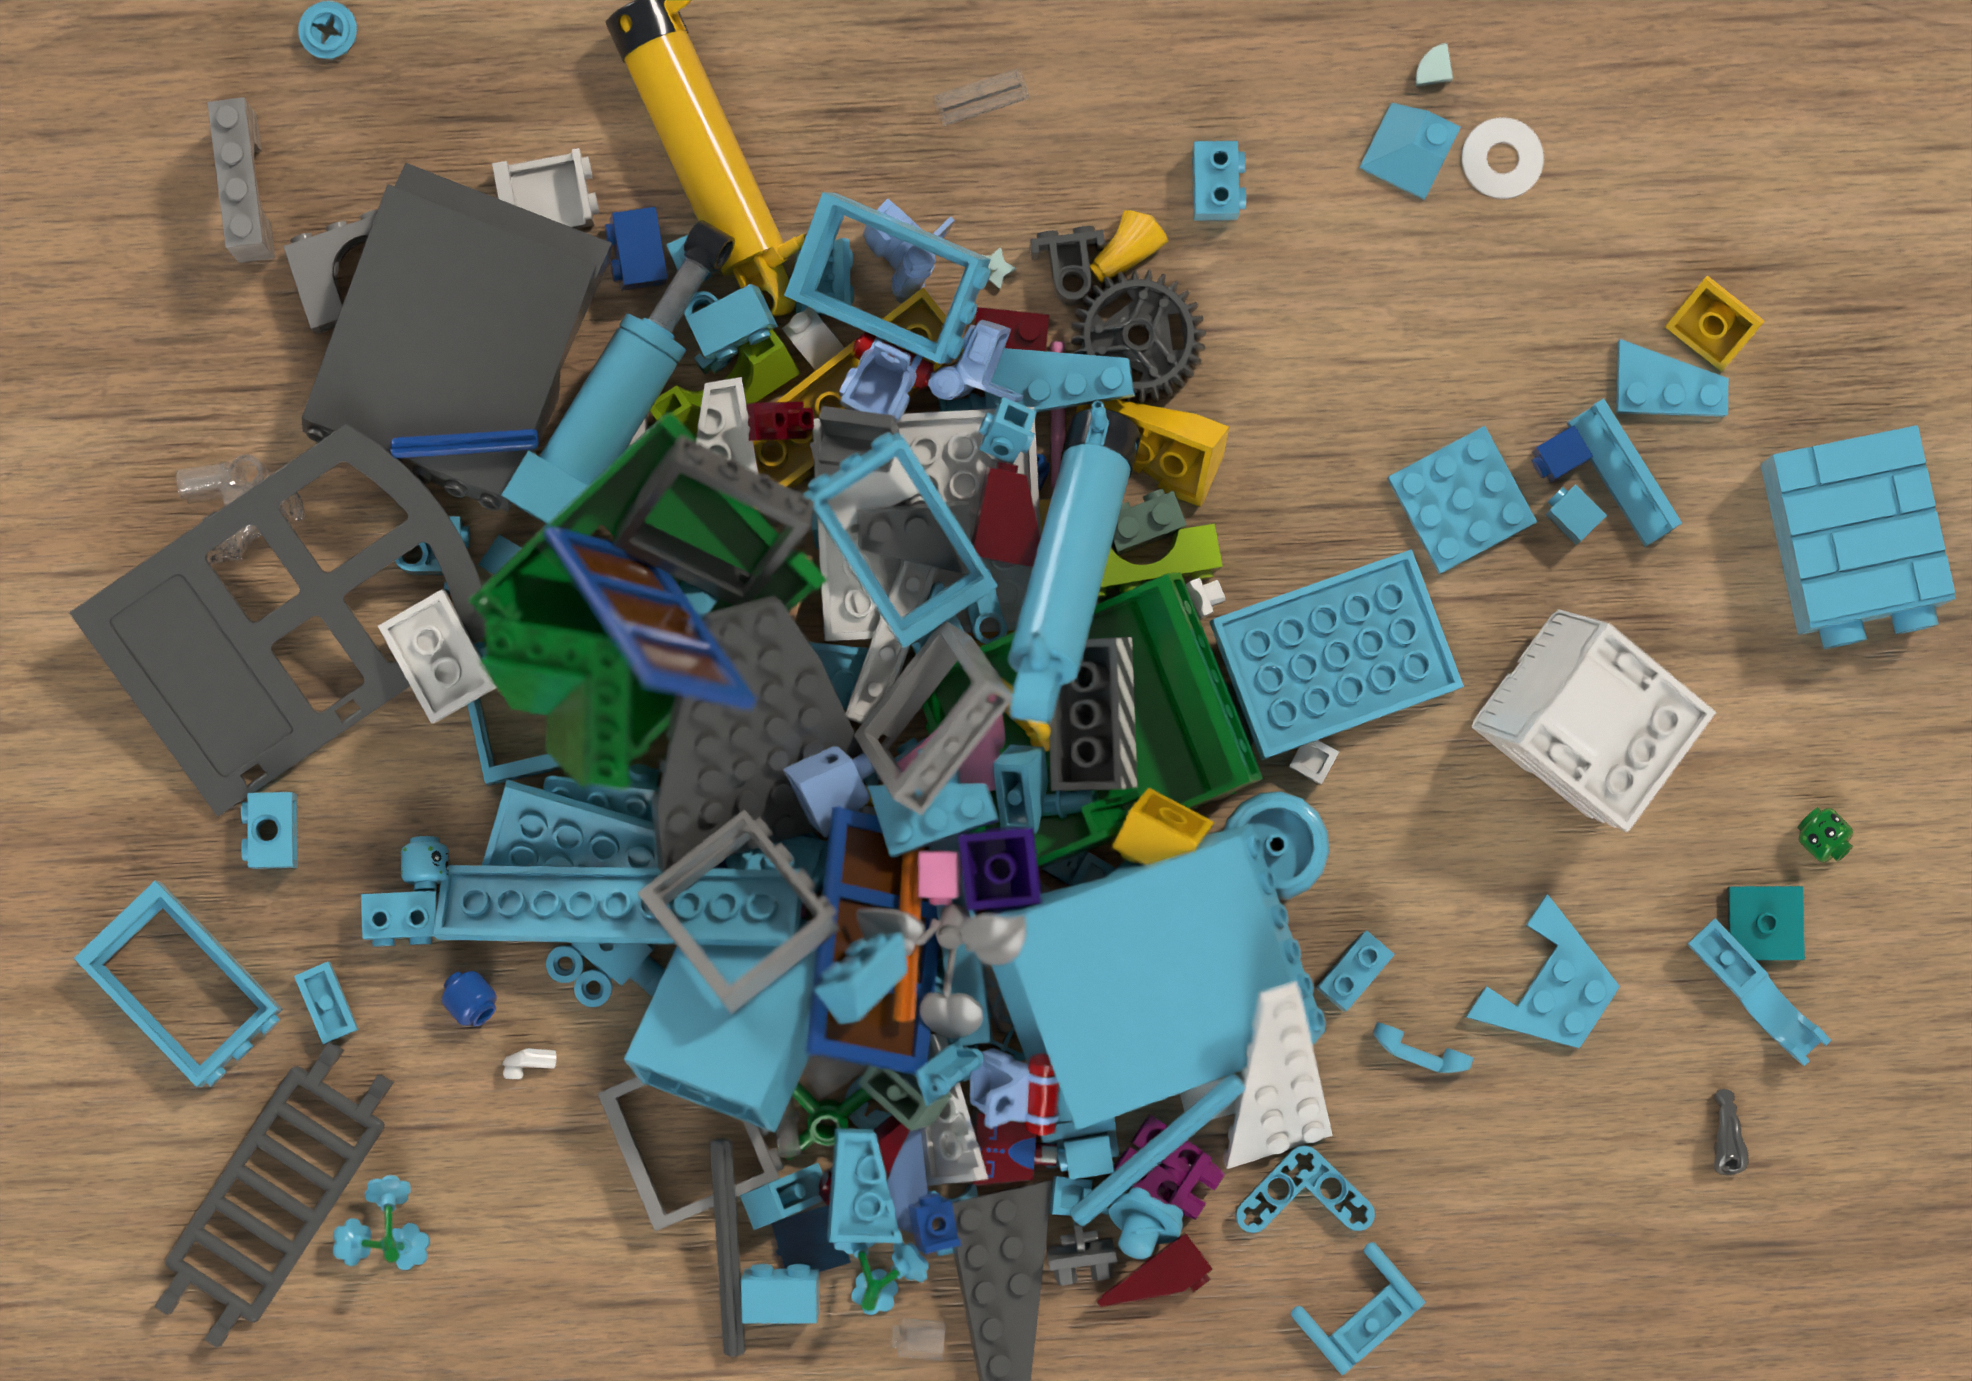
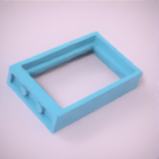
[784,192,991,364]
[803,432,998,648]
[74,881,283,1087]

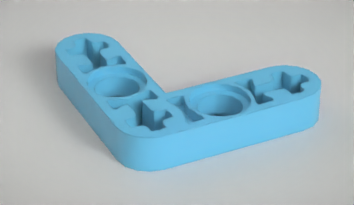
[1235,1145,1375,1233]

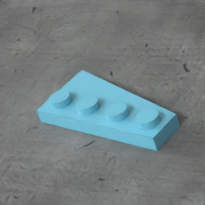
[984,348,1135,413]

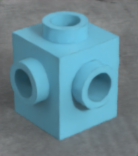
[978,397,1037,464]

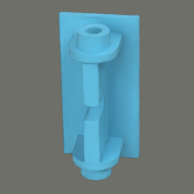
[915,1039,983,1106]

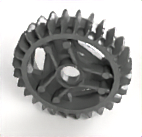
[1071,269,1206,404]

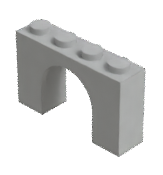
[207,97,275,263]
[283,209,378,334]

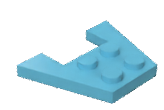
[1465,894,1620,1048]

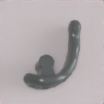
[1714,1089,1749,1175]

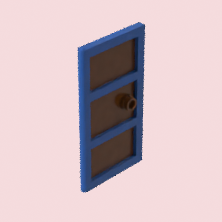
[543,526,757,711]
[805,806,939,1075]

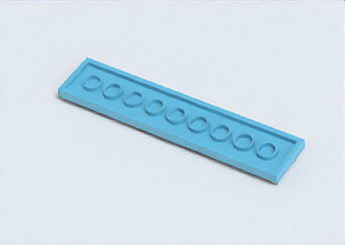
[433,865,802,946]

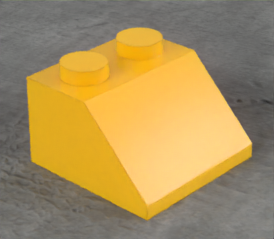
[1113,788,1215,865]

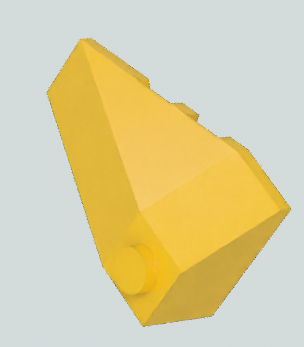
[1076,400,1230,507]

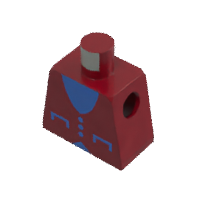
[972,1113,1057,1185]

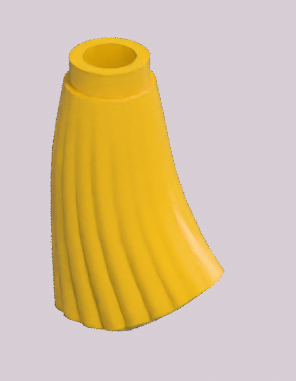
[1089,210,1169,283]

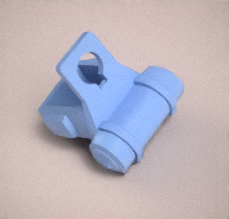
[863,199,955,303]
[929,320,1023,402]

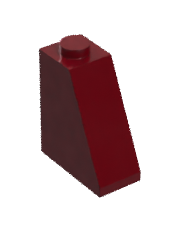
[971,461,1041,567]

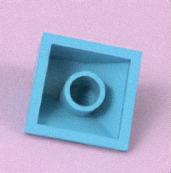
[1359,103,1461,200]

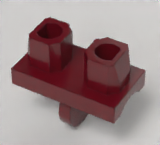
[746,401,814,441]

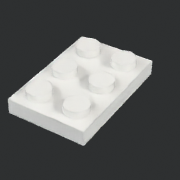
[378,590,497,724]

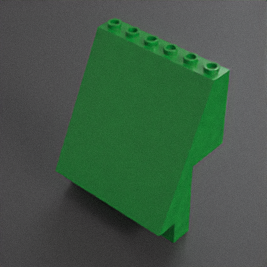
[921,572,1263,870]

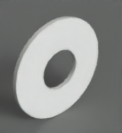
[1462,118,1544,199]

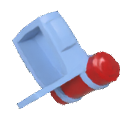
[839,331,934,423]
[970,1048,1060,1136]

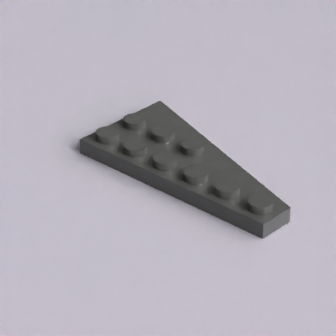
[952,1179,1053,1381]

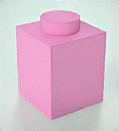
[919,850,962,905]

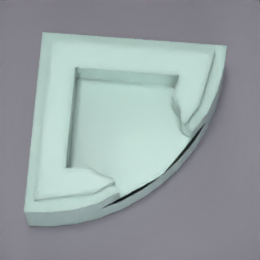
[1415,43,1453,86]

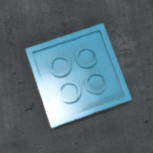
[1387,426,1537,575]

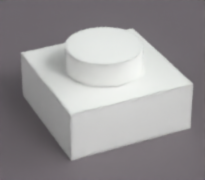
[1289,740,1339,785]

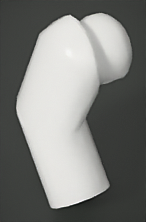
[502,1048,557,1080]

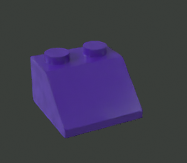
[958,827,1042,910]

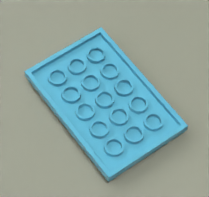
[1209,549,1464,760]

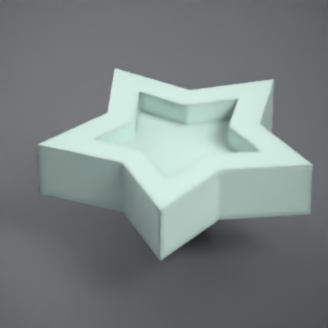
[983,247,1016,290]

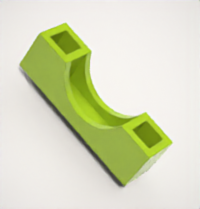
[650,329,800,442]
[1098,523,1223,598]

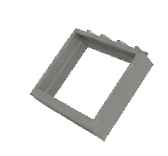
[854,621,1014,815]
[637,809,839,1014]
[597,1077,784,1231]

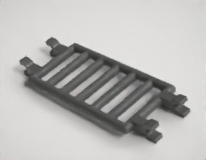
[155,1042,394,1348]

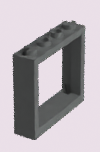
[613,435,815,606]

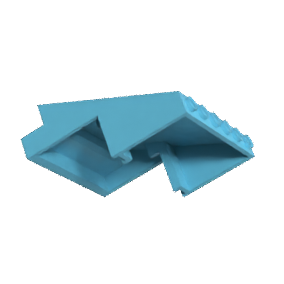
[981,824,1325,1130]

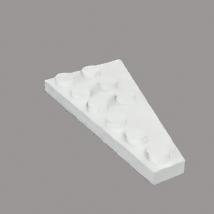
[1223,982,1333,1169]

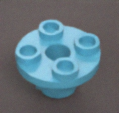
[1109,1188,1183,1259]

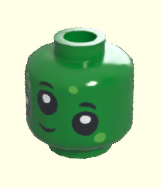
[1797,807,1853,863]

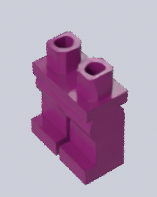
[1110,1114,1225,1220]

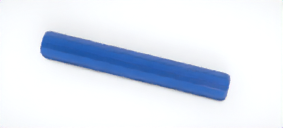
[391,429,538,458]

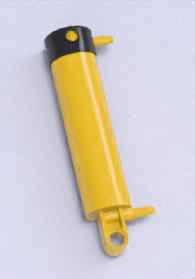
[606,0,806,317]

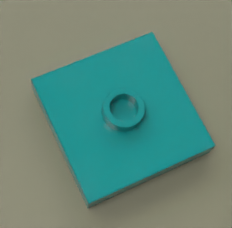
[1727,886,1805,961]

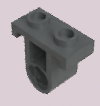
[1030,226,1105,305]

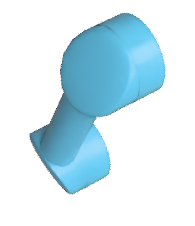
[1373,1022,1474,1073]

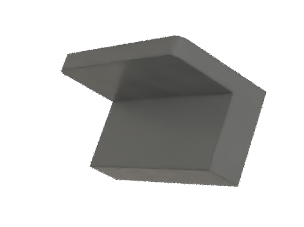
[818,406,900,473]

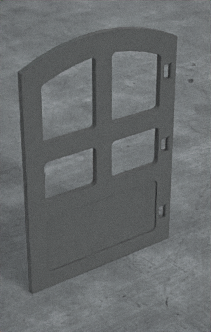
[69,423,486,817]

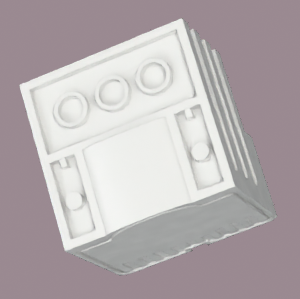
[1472,609,1716,832]

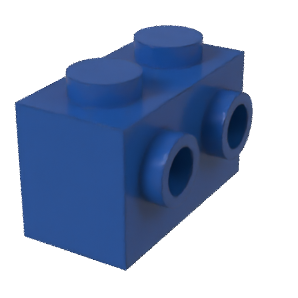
[605,207,668,291]

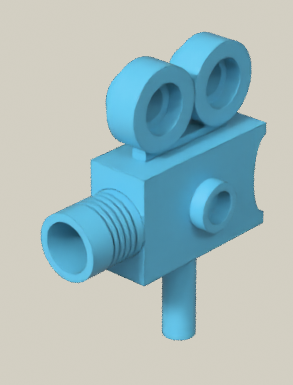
[546,942,666,1007]

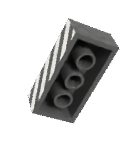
[1049,637,1137,790]

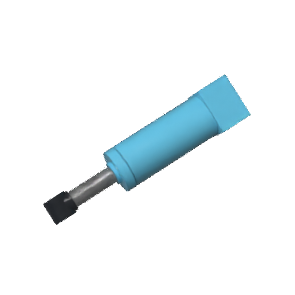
[502,220,735,524]

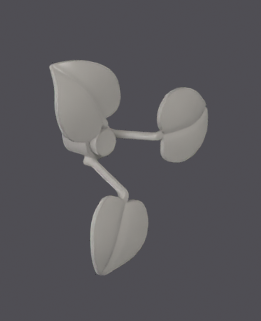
[857,904,1026,1038]

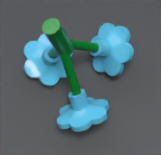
[333,1175,430,1270]
[833,1242,929,1315]

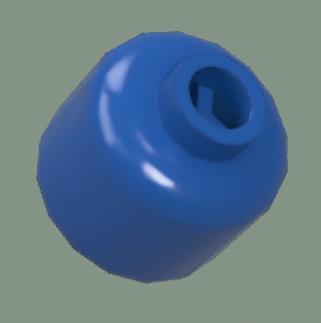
[441,971,497,1027]

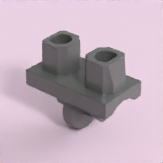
[1046,1222,1117,1286]

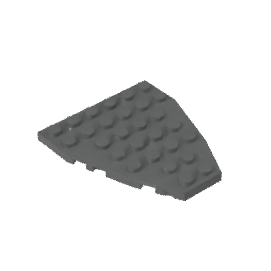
[652,596,867,873]

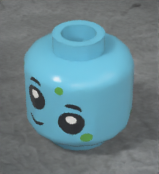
[401,836,449,892]

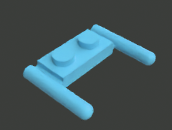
[1291,1242,1426,1375]

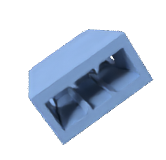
[783,746,876,838]

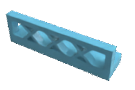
[1567,398,1682,547]

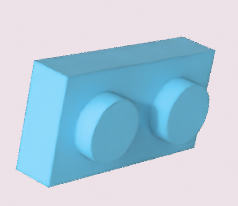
[294,961,359,1044]

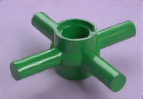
[781,1081,872,1161]

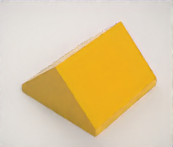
[1665,276,1765,372]

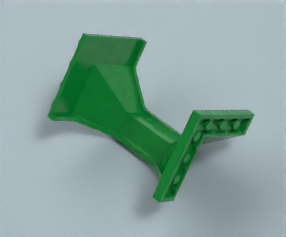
[479,615,631,790]

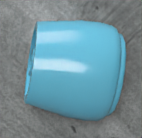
[1223,792,1330,900]

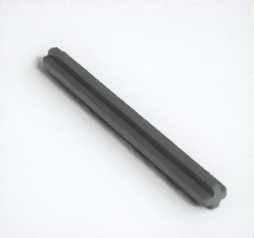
[710,1138,746,1357]

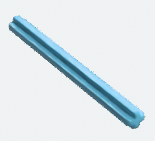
[1070,1073,1246,1226]

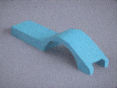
[1687,918,1832,1066]

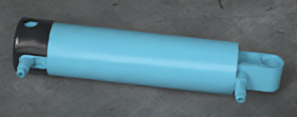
[1008,401,1141,723]

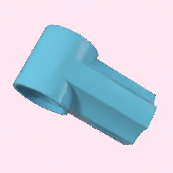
[959,570,1007,644]

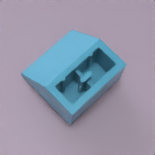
[813,933,907,1024]

